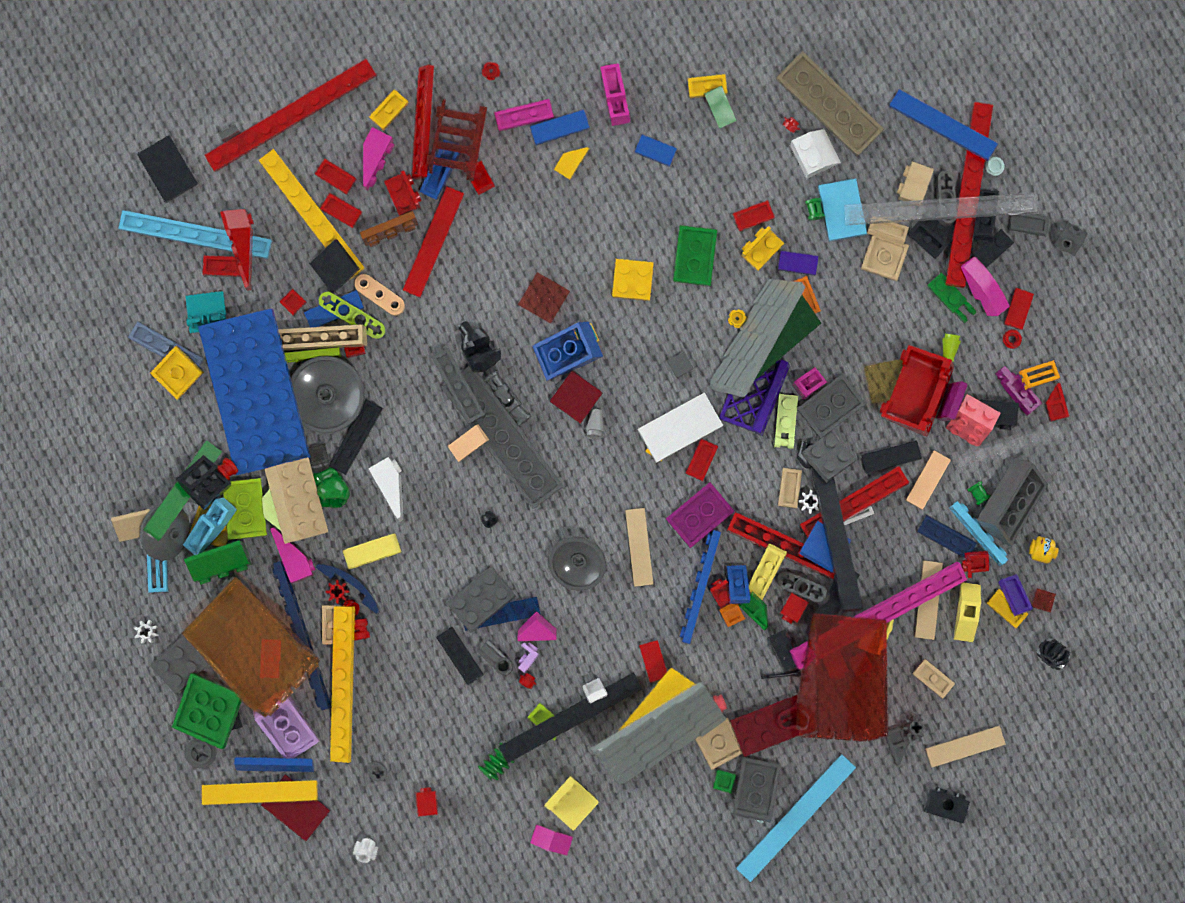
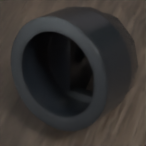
[481,511,498,528]

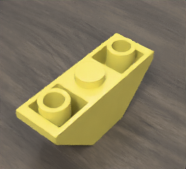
[953,582,981,642]

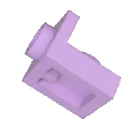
[518,642,539,673]

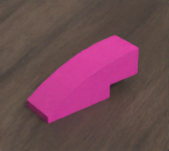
[600,63,630,126]
[961,257,1010,316]

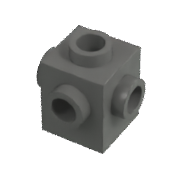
[1055,222,1088,256]

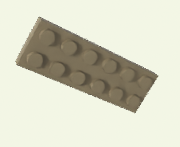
[776,51,884,157]

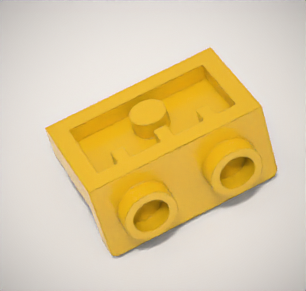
[741,226,784,271]

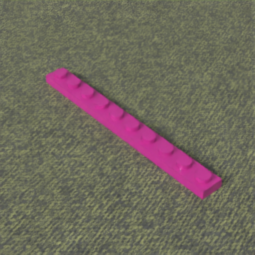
[790,562,967,670]

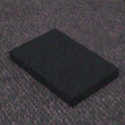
[137,135,198,203]

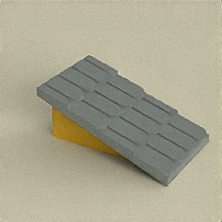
[590,668,726,784]

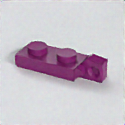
[995,366,1042,416]

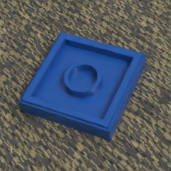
[799,521,851,573]

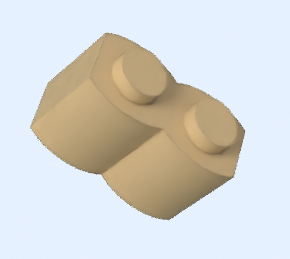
[897,161,934,207]

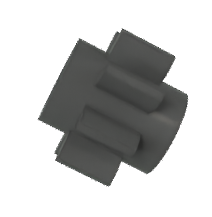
[901,716,927,741]

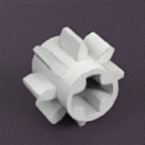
[799,490,819,514]
[134,620,159,644]
[353,838,378,863]

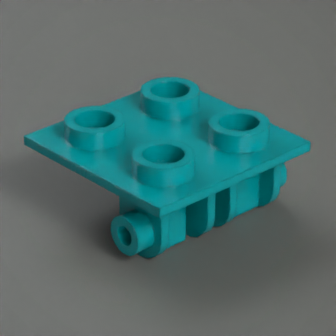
[185,291,226,333]

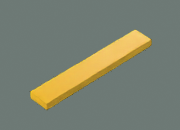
[202,780,318,805]

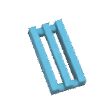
[147,555,169,593]

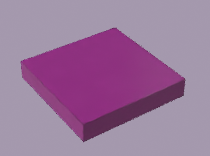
[936,381,968,421]

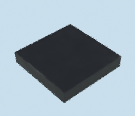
[309,240,360,293]

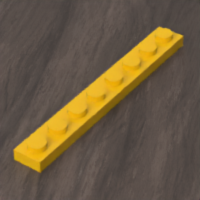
[259,149,365,280]
[330,606,355,763]

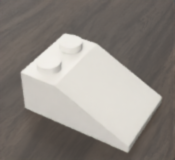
[368,457,403,521]

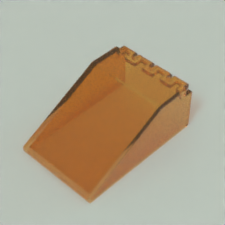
[182,577,320,718]

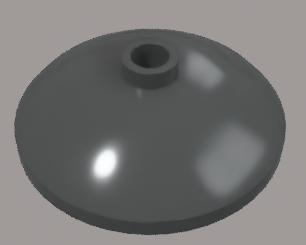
[140,504,190,561]
[549,536,606,591]

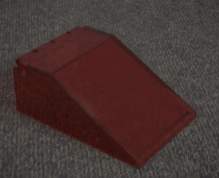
[797,614,888,742]

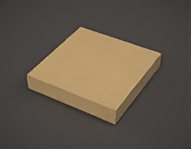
[861,235,909,281]
[695,717,741,770]

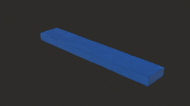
[890,89,998,161]

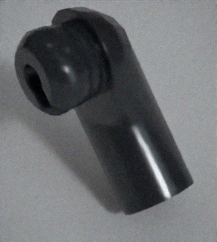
[797,441,812,469]

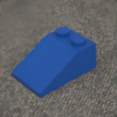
[532,322,603,381]

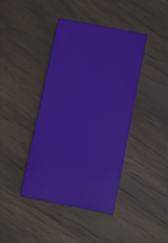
[778,251,819,276]
[998,574,1033,617]

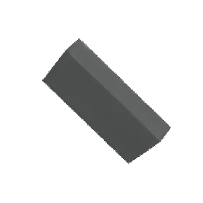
[1008,210,1050,237]

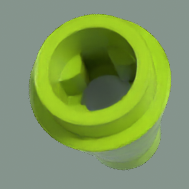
[942,333,961,362]

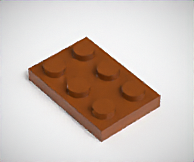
[360,211,418,247]

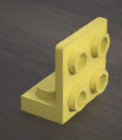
[544,776,599,830]

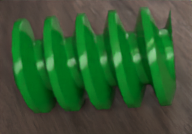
[478,740,515,782]

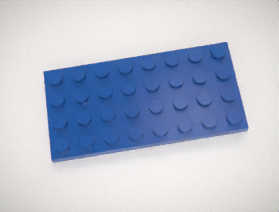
[198,308,311,475]

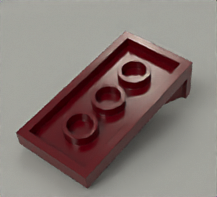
[729,693,817,757]

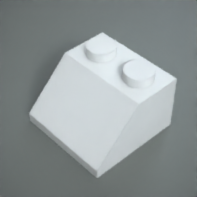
[790,129,841,179]

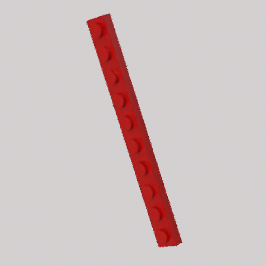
[204,59,377,172]
[945,102,993,288]

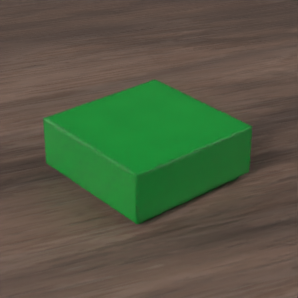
[713,770,736,794]

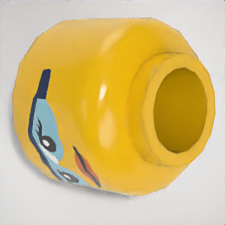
[1028,536,1059,564]

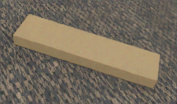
[625,508,653,587]
[914,561,943,640]
[925,726,1006,767]

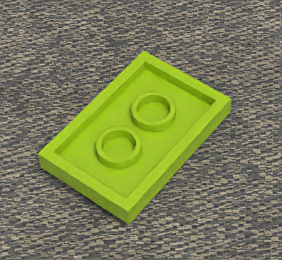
[223,478,267,540]

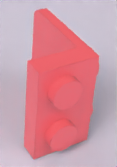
[946,394,1001,446]

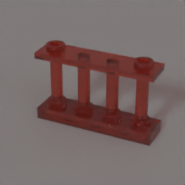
[426,99,487,181]

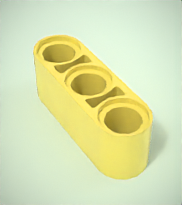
[343,534,401,569]

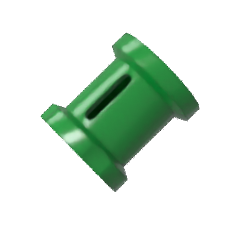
[805,198,825,221]
[967,480,991,506]

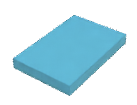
[818,179,867,242]

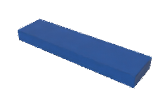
[234,757,314,772]

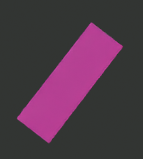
[494,99,554,132]

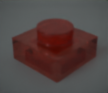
[1032,588,1056,613]

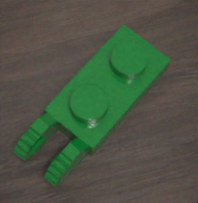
[927,272,977,323]

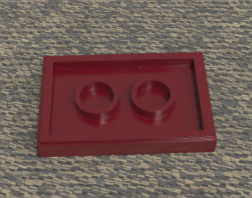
[261,774,331,841]

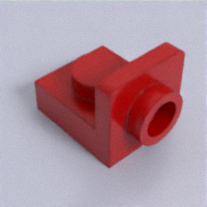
[709,579,730,609]

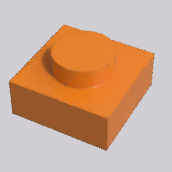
[719,604,745,627]

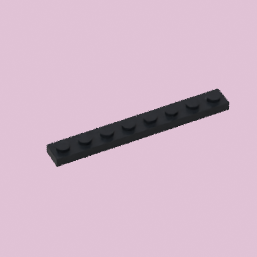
[498,672,643,764]

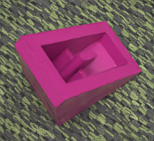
[792,367,827,400]
[518,612,557,641]
[530,825,573,856]

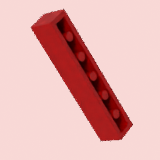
[727,512,834,579]

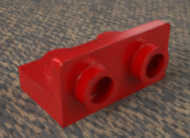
[384,170,422,216]

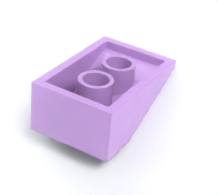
[253,689,320,758]

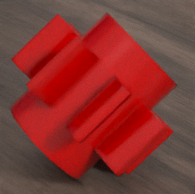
[325,580,350,604]

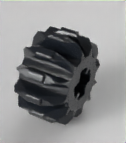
[1037,638,1071,670]

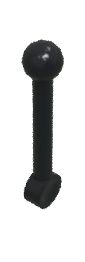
[761,669,801,679]

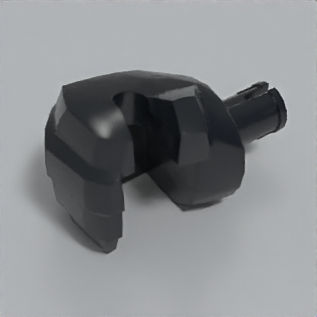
[458,321,501,372]

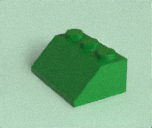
[184,540,252,585]

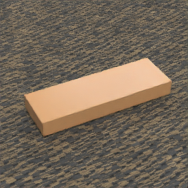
[905,450,951,510]

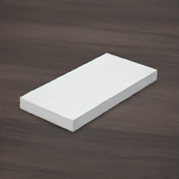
[638,393,723,463]

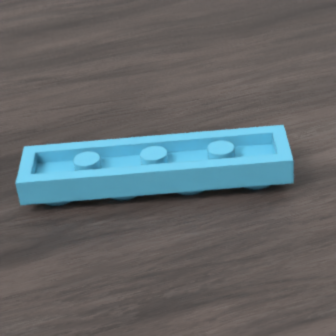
[949,501,1008,566]

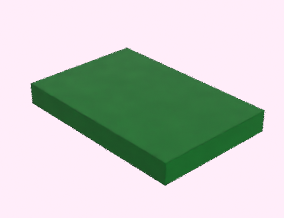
[673,225,717,287]

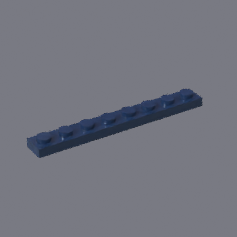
[272,561,332,711]

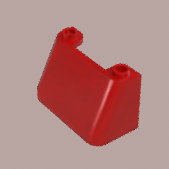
[879,345,954,437]

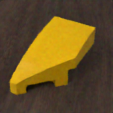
[554,147,590,180]

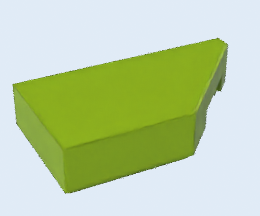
[527,703,556,741]

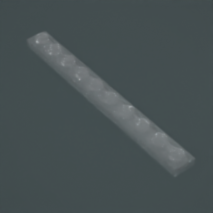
[844,193,1038,225]

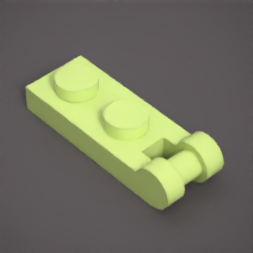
[774,394,798,449]

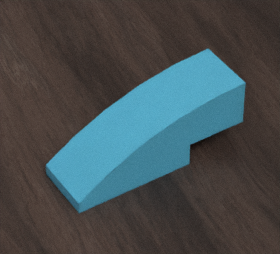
[183,498,237,555]

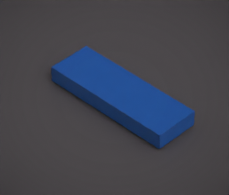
[530,110,590,145]
[304,290,364,328]

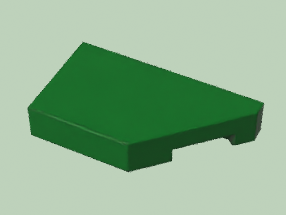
[739,592,768,631]

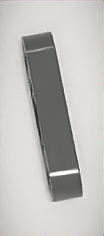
[936,171,957,226]
[777,572,830,605]

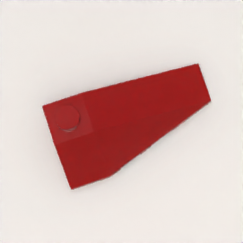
[220,209,254,291]

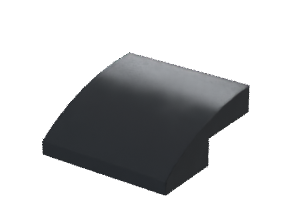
[907,207,954,259]
[176,455,231,510]

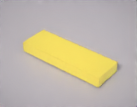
[749,543,787,600]

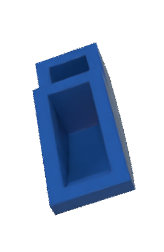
[419,139,463,200]

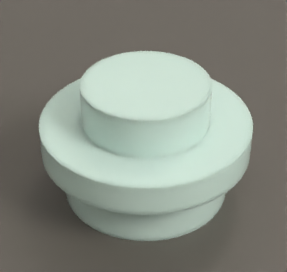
[985,157,1004,176]

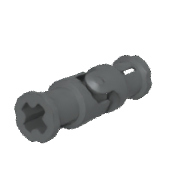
[484,371,532,426]

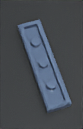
[128,321,204,367]

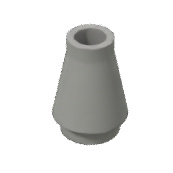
[585,409,604,439]

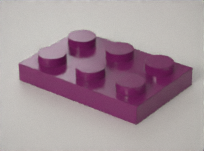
[666,482,735,548]

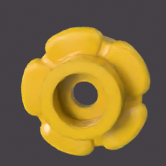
[728,310,747,328]

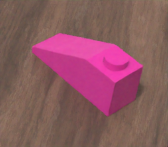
[270,528,316,584]

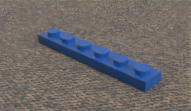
[680,530,721,644]

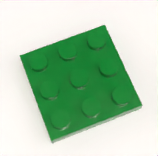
[172,673,244,749]

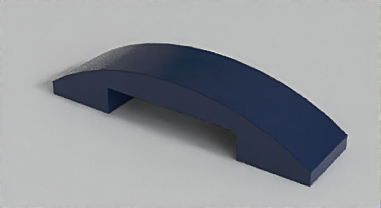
[316,564,380,614]

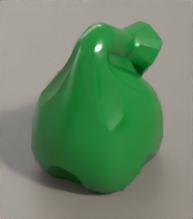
[313,468,350,508]

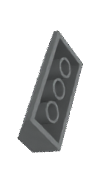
[977,458,1048,546]

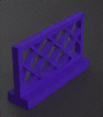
[719,360,790,436]

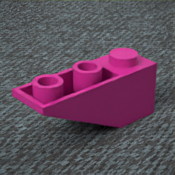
[363,127,395,191]

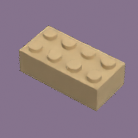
[265,458,328,544]

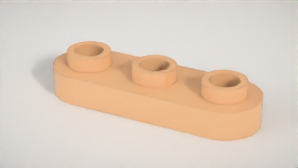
[355,274,405,316]

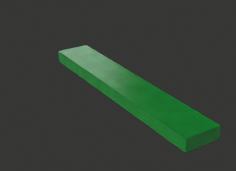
[143,440,222,541]

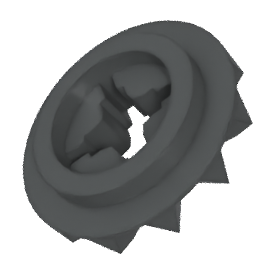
[185,738,217,768]

